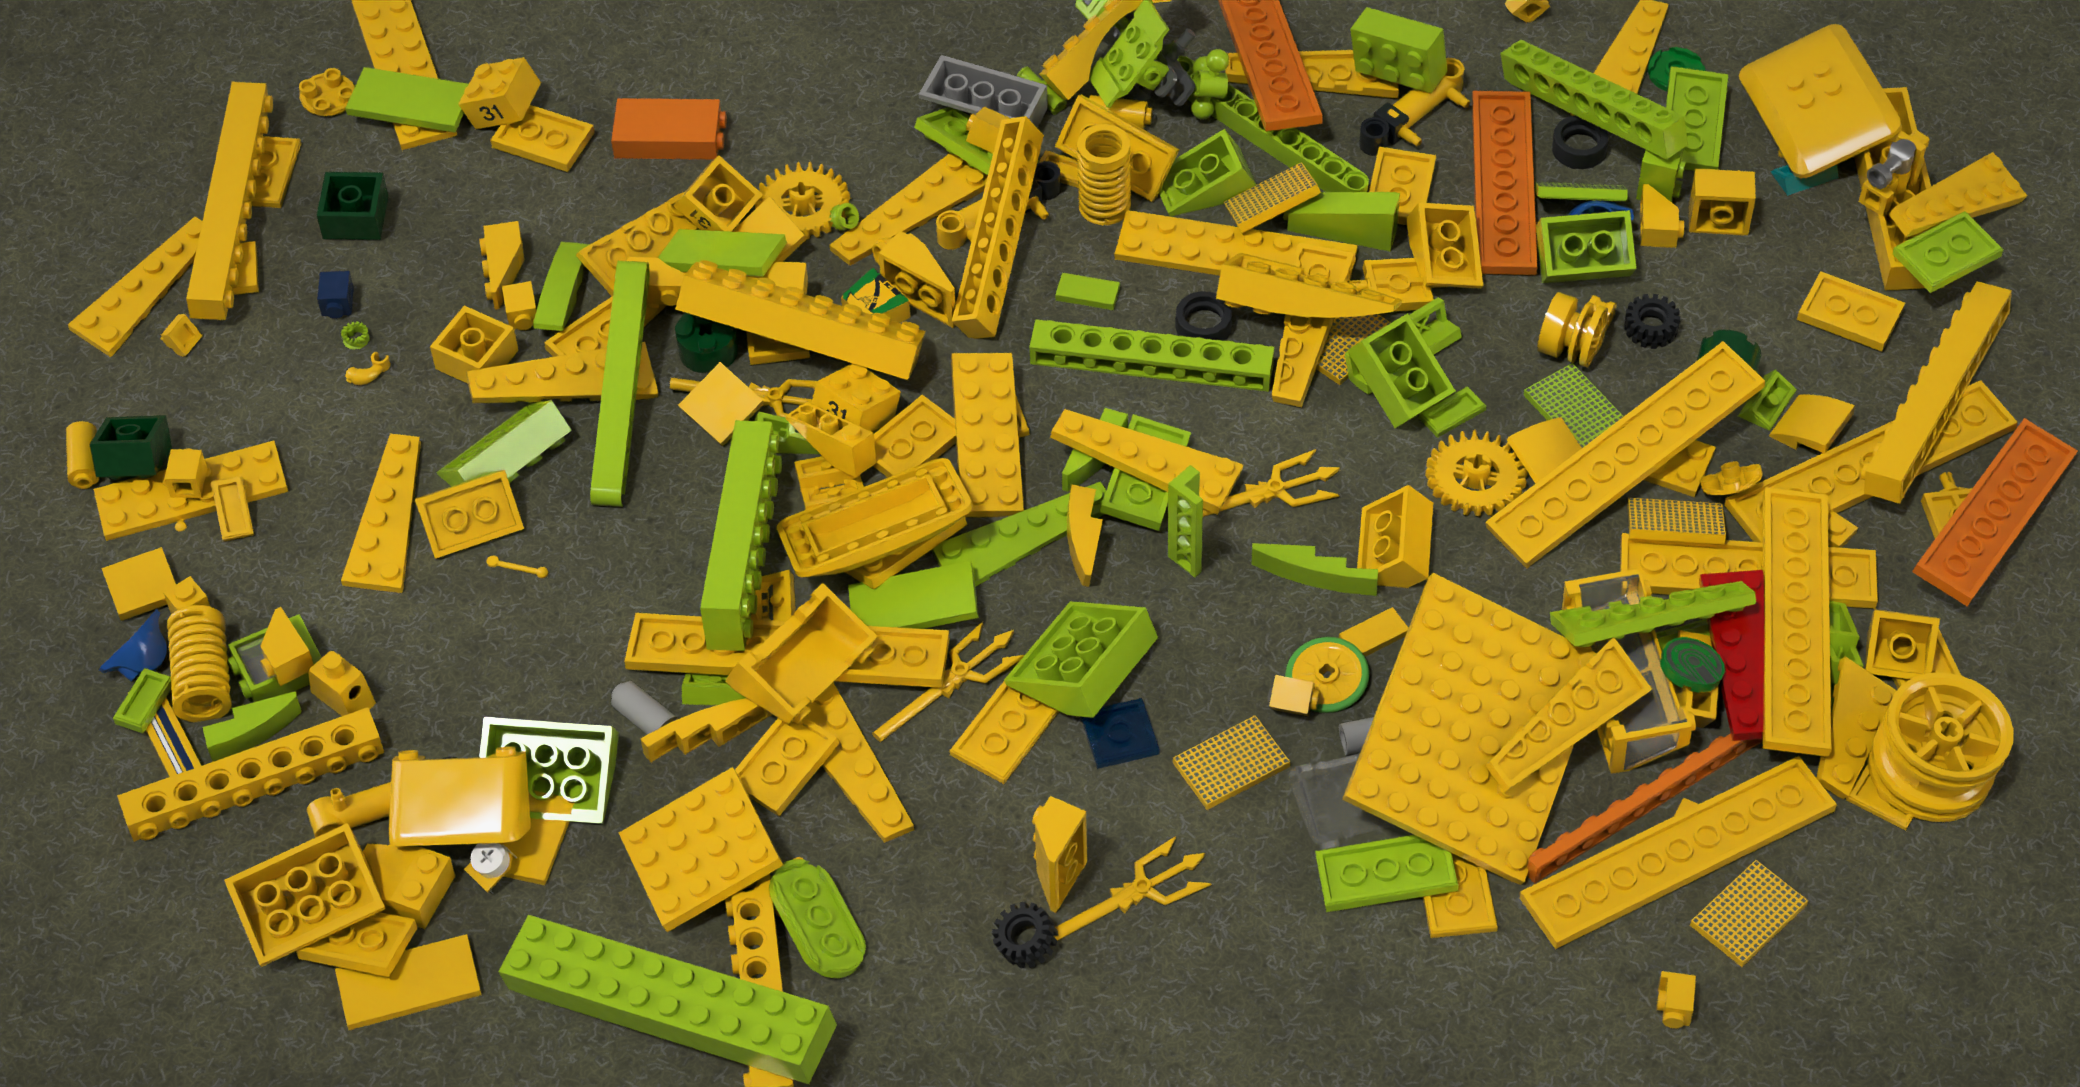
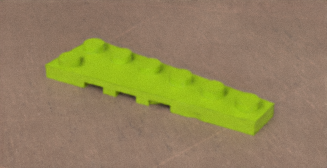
[931,481,1106,587]
[1550,581,1756,647]

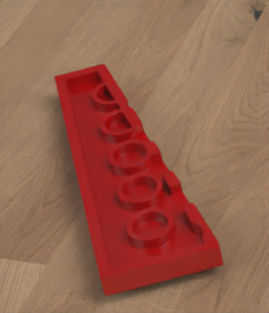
[1699,570,1764,741]

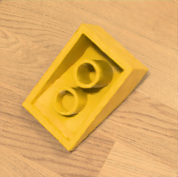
[1406,202,1483,289]
[879,231,956,328]
[363,844,455,929]

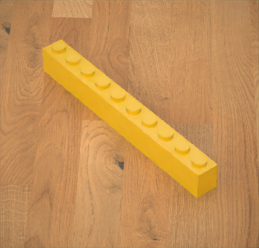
[186,82,273,320]
[1861,281,2012,504]

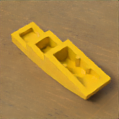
[640,698,772,763]

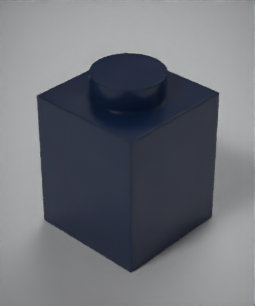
[317,271,354,318]

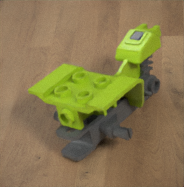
[1075,0,1196,108]

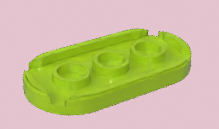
[769,859,866,978]

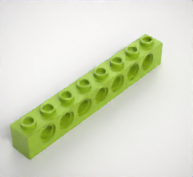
[1500,40,1688,159]
[1029,319,1274,392]

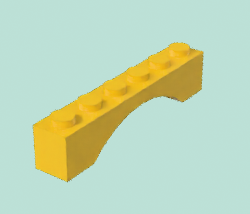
[1039,0,1171,100]
[628,257,808,306]

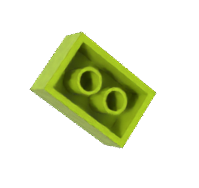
[1350,7,1447,93]
[1536,210,1637,283]
[1347,313,1456,428]

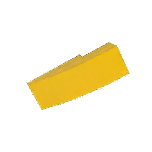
[1067,484,1103,587]

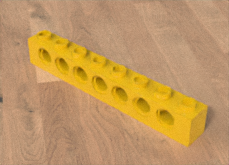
[952,116,1044,339]
[117,707,384,841]
[725,873,794,1087]

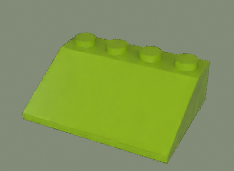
[1004,601,1158,718]
[480,717,619,824]

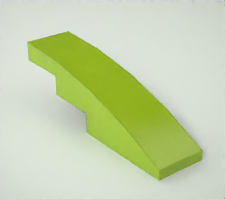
[533,242,590,331]
[1251,543,1378,596]

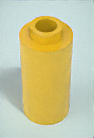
[1089,95,1153,129]
[66,421,99,489]

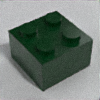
[317,172,389,240]
[90,415,172,479]

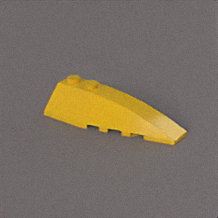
[1216,253,1402,318]

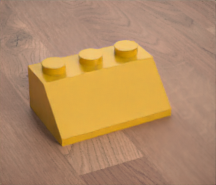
[1357,485,1433,588]
[1032,796,1087,913]

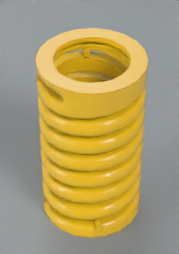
[1077,124,1131,225]
[167,605,232,722]

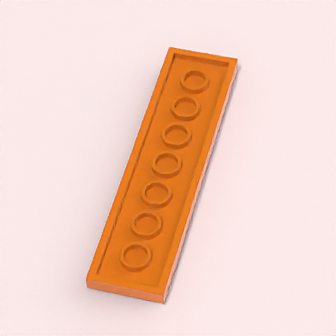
[1218,0,1322,132]
[1472,91,1537,275]
[1912,418,2078,607]

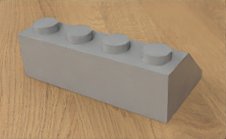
[919,55,1048,127]

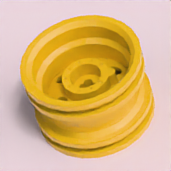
[1868,672,2013,822]

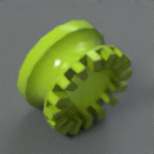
[829,203,859,231]
[341,321,370,350]

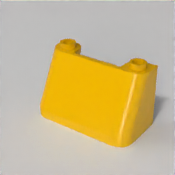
[725,583,878,724]
[389,746,531,846]

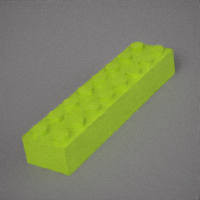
[700,420,782,651]

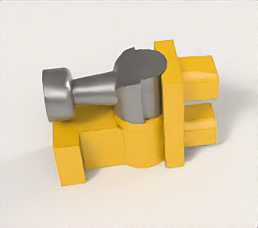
[1859,130,1930,217]

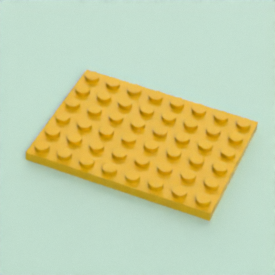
[1342,573,1596,885]

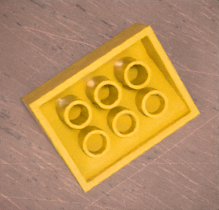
[224,823,386,967]

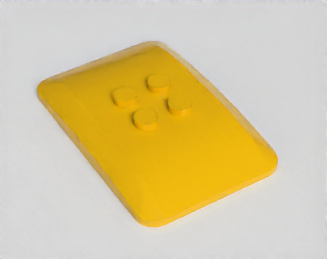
[1739,24,1902,178]
[777,458,973,577]

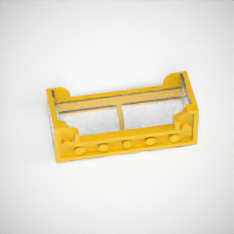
[1562,568,1696,774]

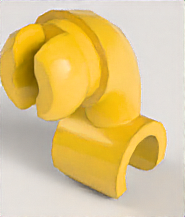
[345,352,390,386]

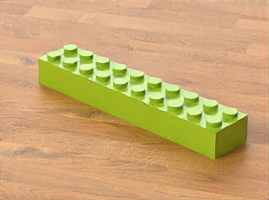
[498,915,837,1084]

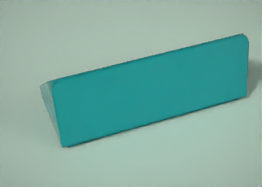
[1770,164,1839,196]

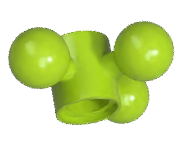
[1191,49,1229,119]

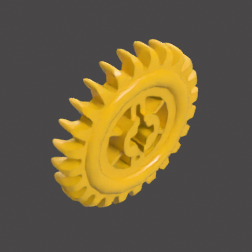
[755,162,851,239]
[1425,430,1528,516]

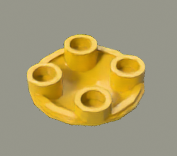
[299,68,355,116]
[1699,461,1763,495]

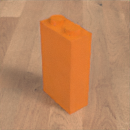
[611,98,727,160]

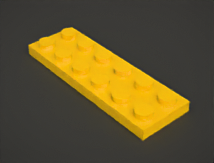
[951,353,1024,517]
[93,441,288,541]

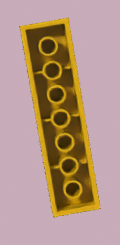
[1854,87,1945,290]
[675,260,926,380]

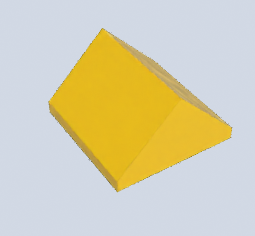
[1865,609,1940,679]

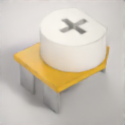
[464,843,517,894]

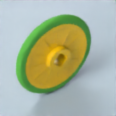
[1285,637,1369,713]

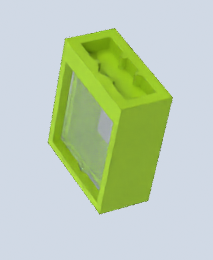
[228,614,322,702]

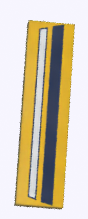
[128,692,201,777]

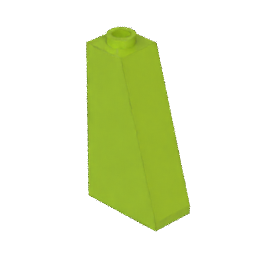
[1283,192,1400,252]

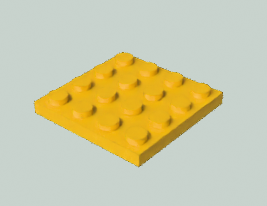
[619,767,783,932]

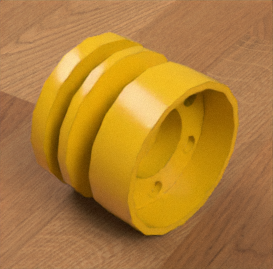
[1537,292,1608,368]

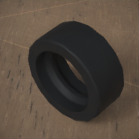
[1552,115,1608,170]
[1175,291,1232,341]

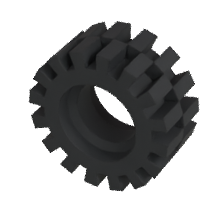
[1624,294,1681,349]
[992,902,1058,968]

